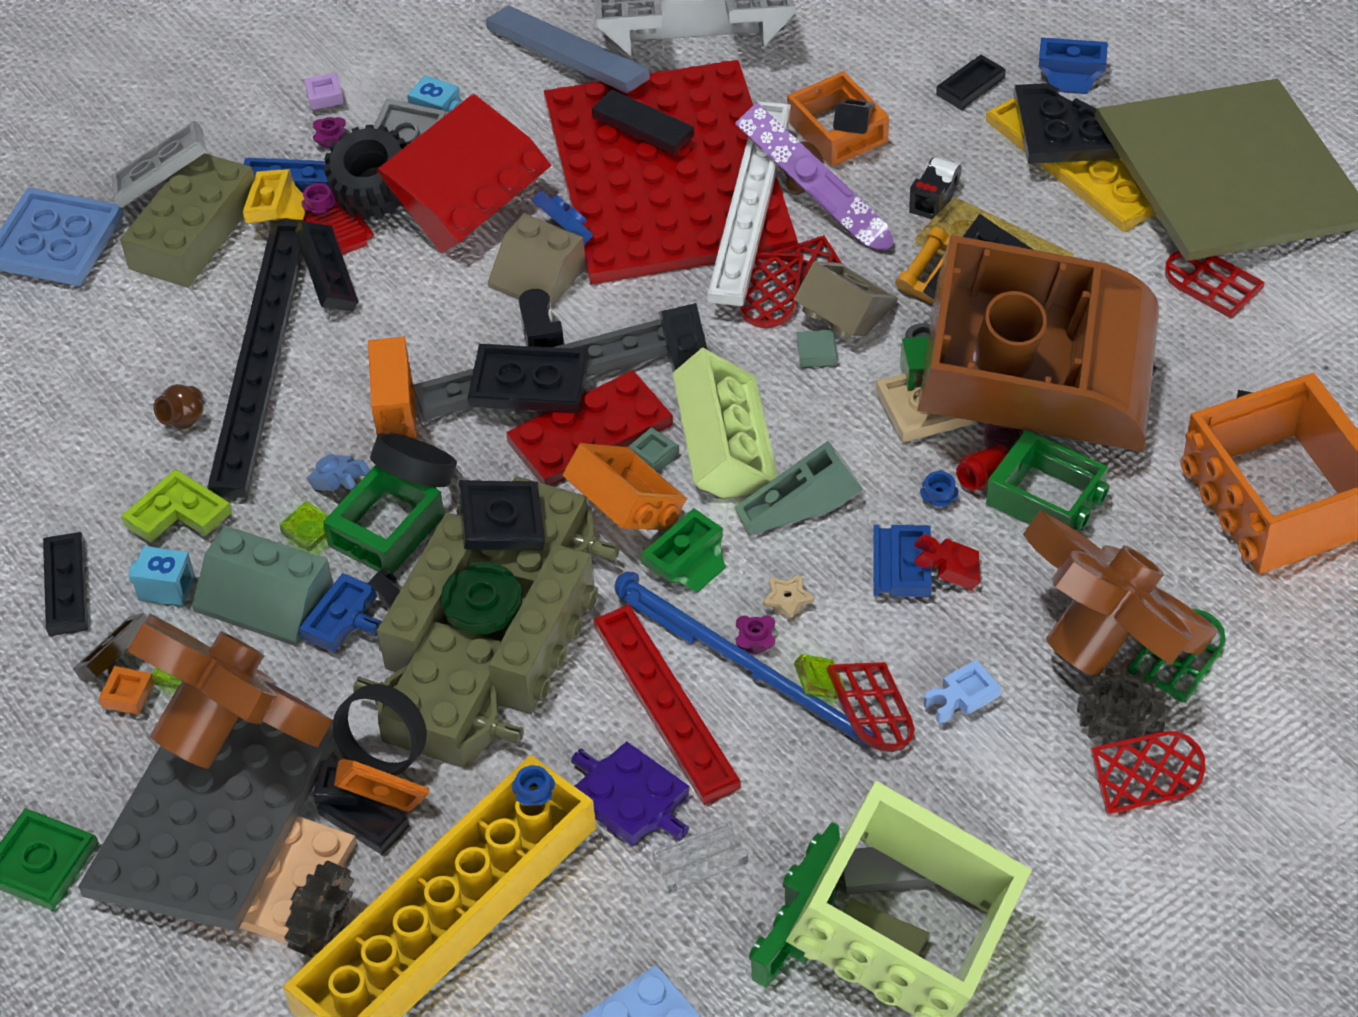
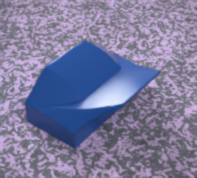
[1038,37,1108,94]

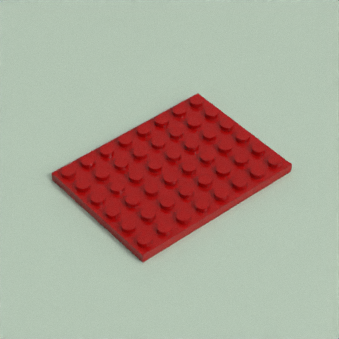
[544,60,798,285]

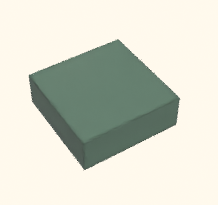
[797,330,837,367]
[628,427,679,473]

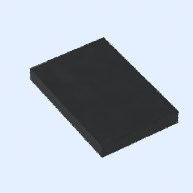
[467,344,589,413]

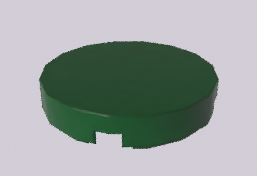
[441,562,523,634]

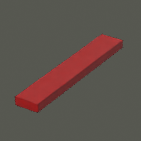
[593,604,741,805]

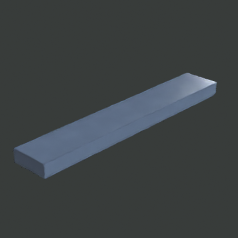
[486,5,650,93]

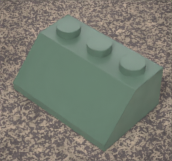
[192,525,333,647]

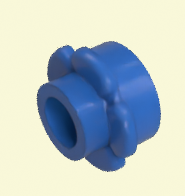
[920,471,959,507]
[512,765,555,806]

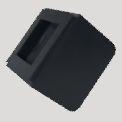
[833,98,875,134]

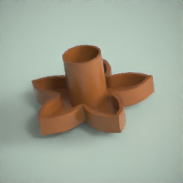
[1023,510,1219,677]
[127,613,333,769]

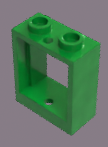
[986,430,1110,531]
[323,465,445,574]

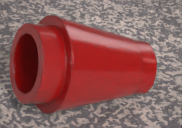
[956,444,1009,491]

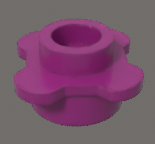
[313,117,346,148]
[736,615,775,654]

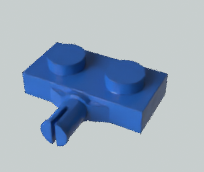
[299,573,382,653]

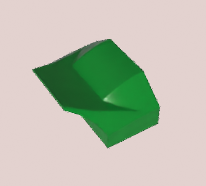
[641,508,726,592]

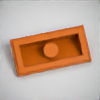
[334,759,430,813]

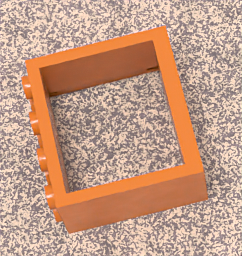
[1181,372,1358,574]

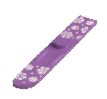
[735,102,893,251]

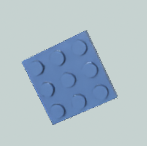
[0,187,124,286]

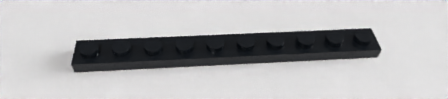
[207,221,306,498]

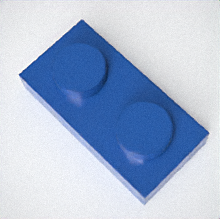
[532,190,594,245]

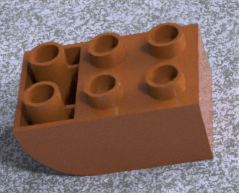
[917,235,1159,452]

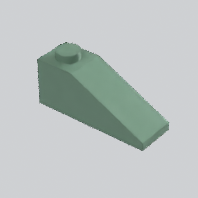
[734,441,863,535]

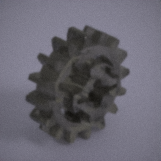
[1077,667,1169,750]
[284,860,354,958]

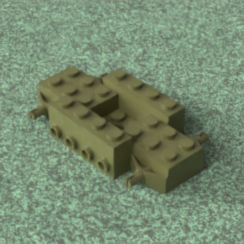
[353,476,620,768]

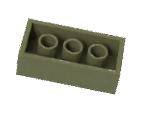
[120,153,254,288]

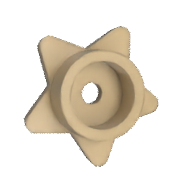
[763,575,814,618]

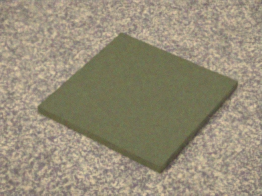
[1095,79,1358,261]

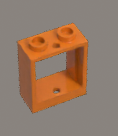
[787,71,889,167]
[368,336,417,439]
[563,443,687,530]

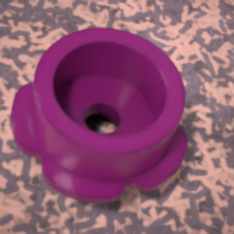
[301,183,336,215]

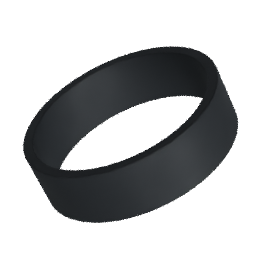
[370,433,457,487]
[333,684,427,776]

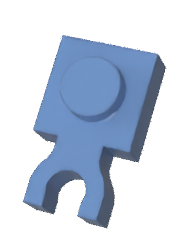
[306,454,370,491]

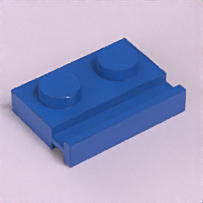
[873,525,932,597]

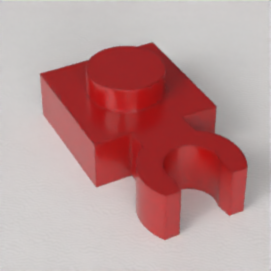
[914,535,980,590]

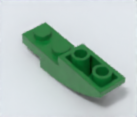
[749,822,840,989]

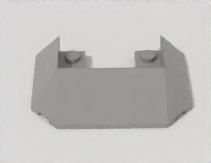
[595,0,796,57]

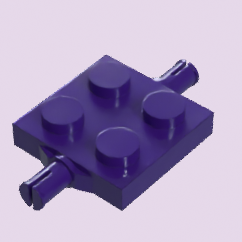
[571,741,689,846]

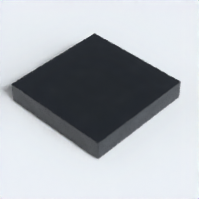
[458,480,545,550]

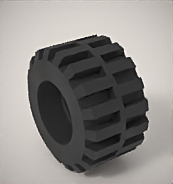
[324,124,407,220]

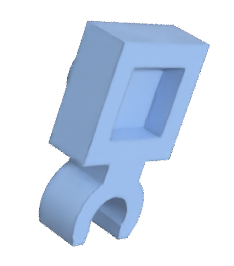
[923,660,1001,723]

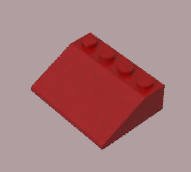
[376,93,552,254]

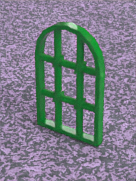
[1128,609,1225,703]

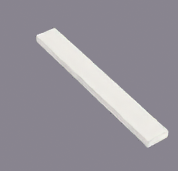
[707,101,791,306]

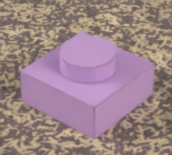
[304,72,344,110]

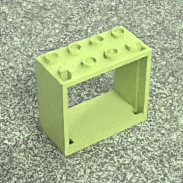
[786,781,1032,1017]

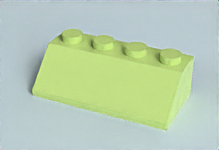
[673,347,778,498]

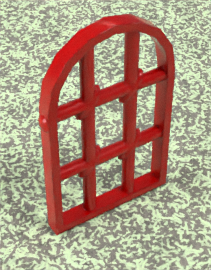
[1165,250,1265,319]
[826,662,915,752]

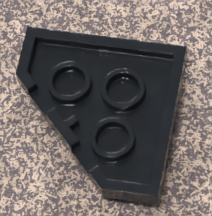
[1014,83,1121,164]

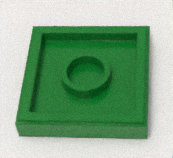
[0,808,99,911]

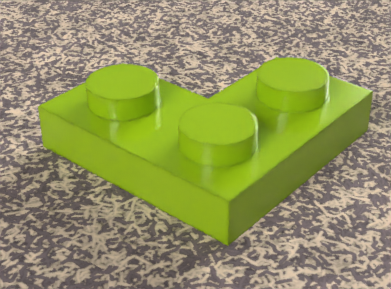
[121,469,232,543]

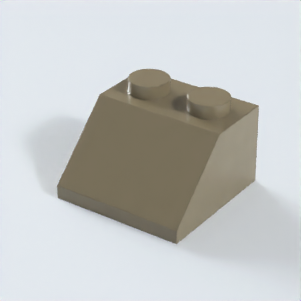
[488,213,586,307]
[794,261,898,339]

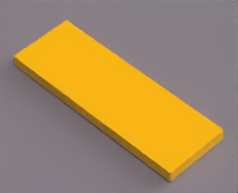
[986,97,1156,232]

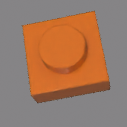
[99,666,155,715]

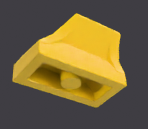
[243,169,306,224]

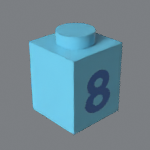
[407,75,462,113]
[129,546,195,607]

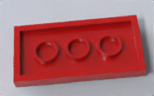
[506,370,673,486]

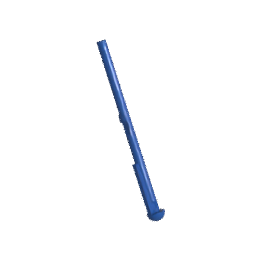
[614,571,875,748]

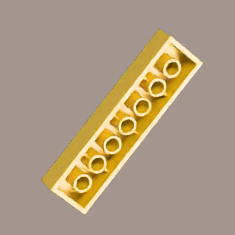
[283,754,596,1017]

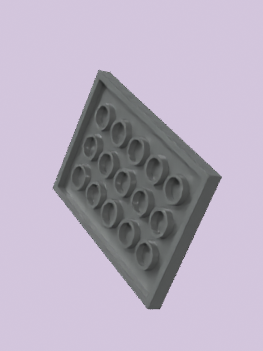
[78,717,336,931]

